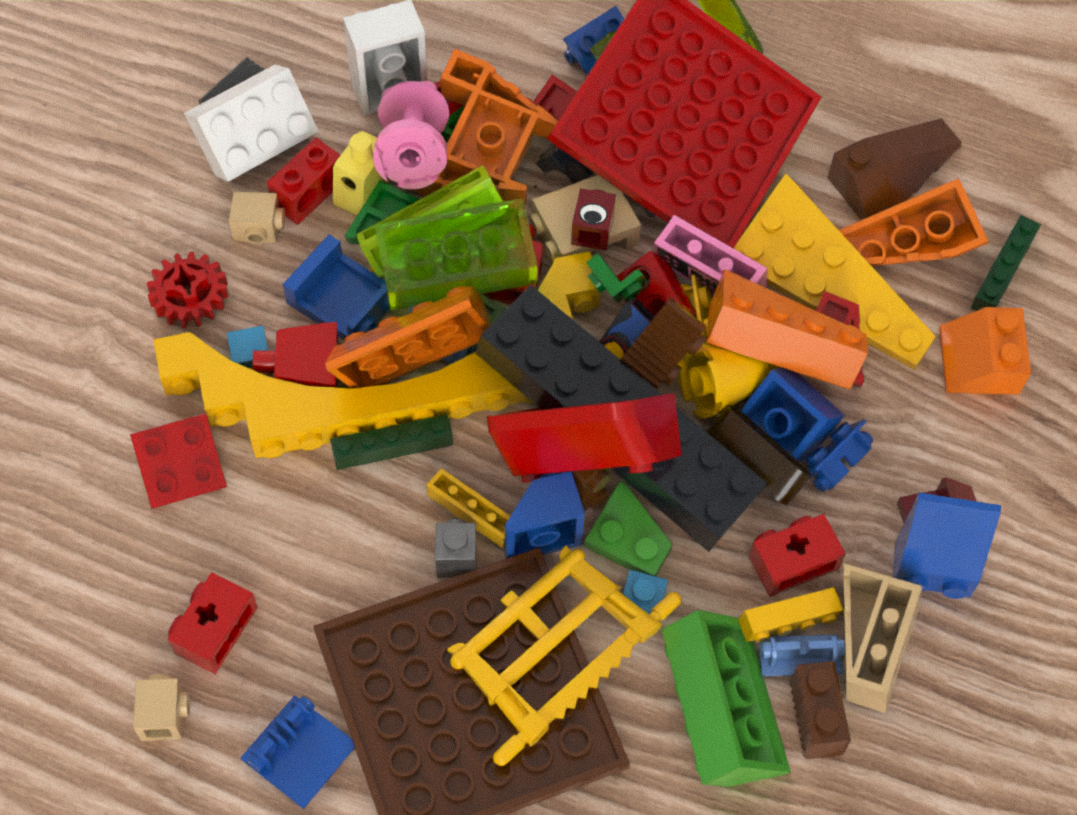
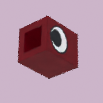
[571,188,616,251]

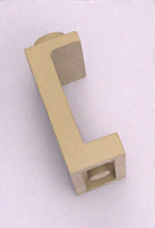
[528,175,641,263]

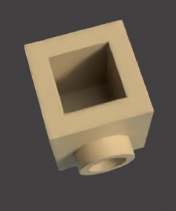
[229,191,285,244]
[133,674,190,741]

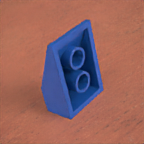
[893,493,1001,599]

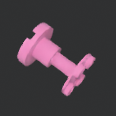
[373,81,449,189]

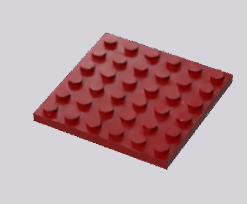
[546,0,822,249]

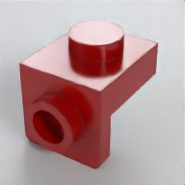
[527,74,577,120]

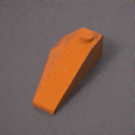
[839,178,989,266]

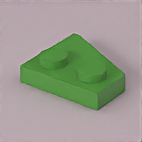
[584,481,672,576]

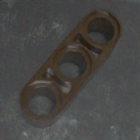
[707,405,812,506]

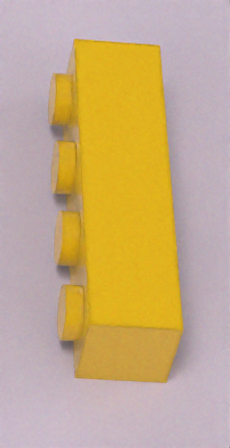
[426,468,510,549]
[738,587,844,643]

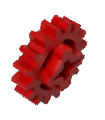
[147,251,229,328]

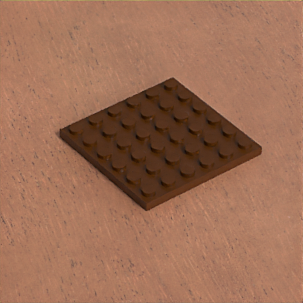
[313,547,630,815]

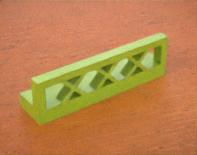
[356,165,506,278]

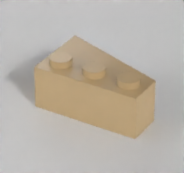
[843,563,922,713]

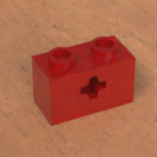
[749,514,846,597]
[167,572,258,675]

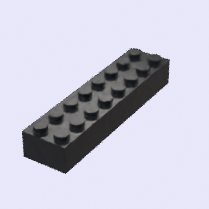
[476,285,767,552]

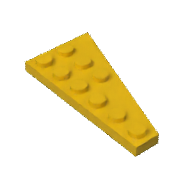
[734,173,936,370]

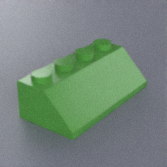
[661,610,791,787]

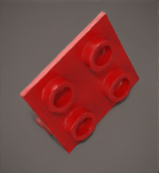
[130,413,227,509]

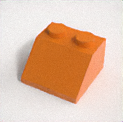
[939,307,1031,394]

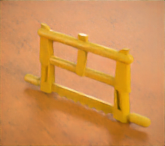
[447,545,682,766]

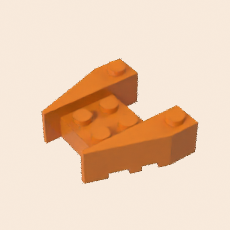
[409,48,558,207]

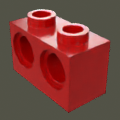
[267,137,340,225]
[617,250,697,318]

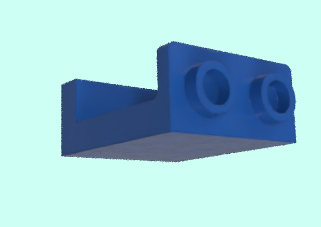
[283,234,401,341]

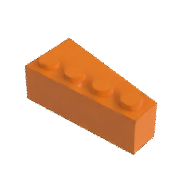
[707,269,868,390]

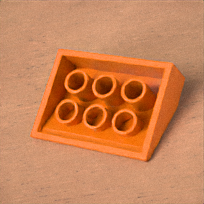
[325,286,492,388]

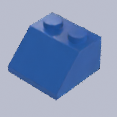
[740,368,845,463]
[505,471,585,559]

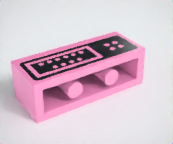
[654,215,767,295]

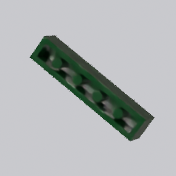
[970,215,1041,311]
[330,414,453,470]

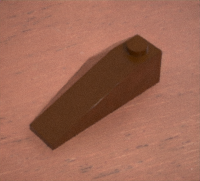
[827,118,962,220]

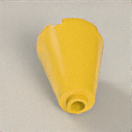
[677,343,782,419]

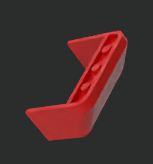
[487,393,682,483]

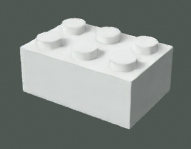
[343,0,428,116]
[184,65,319,182]

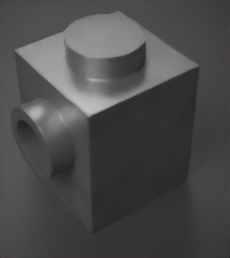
[435,519,477,578]

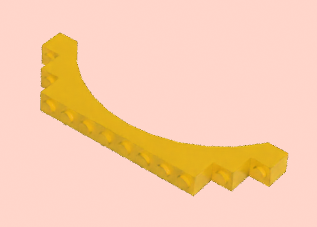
[153,251,601,459]

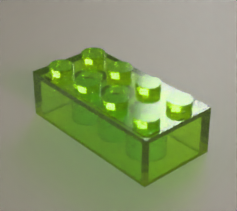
[375,198,538,310]

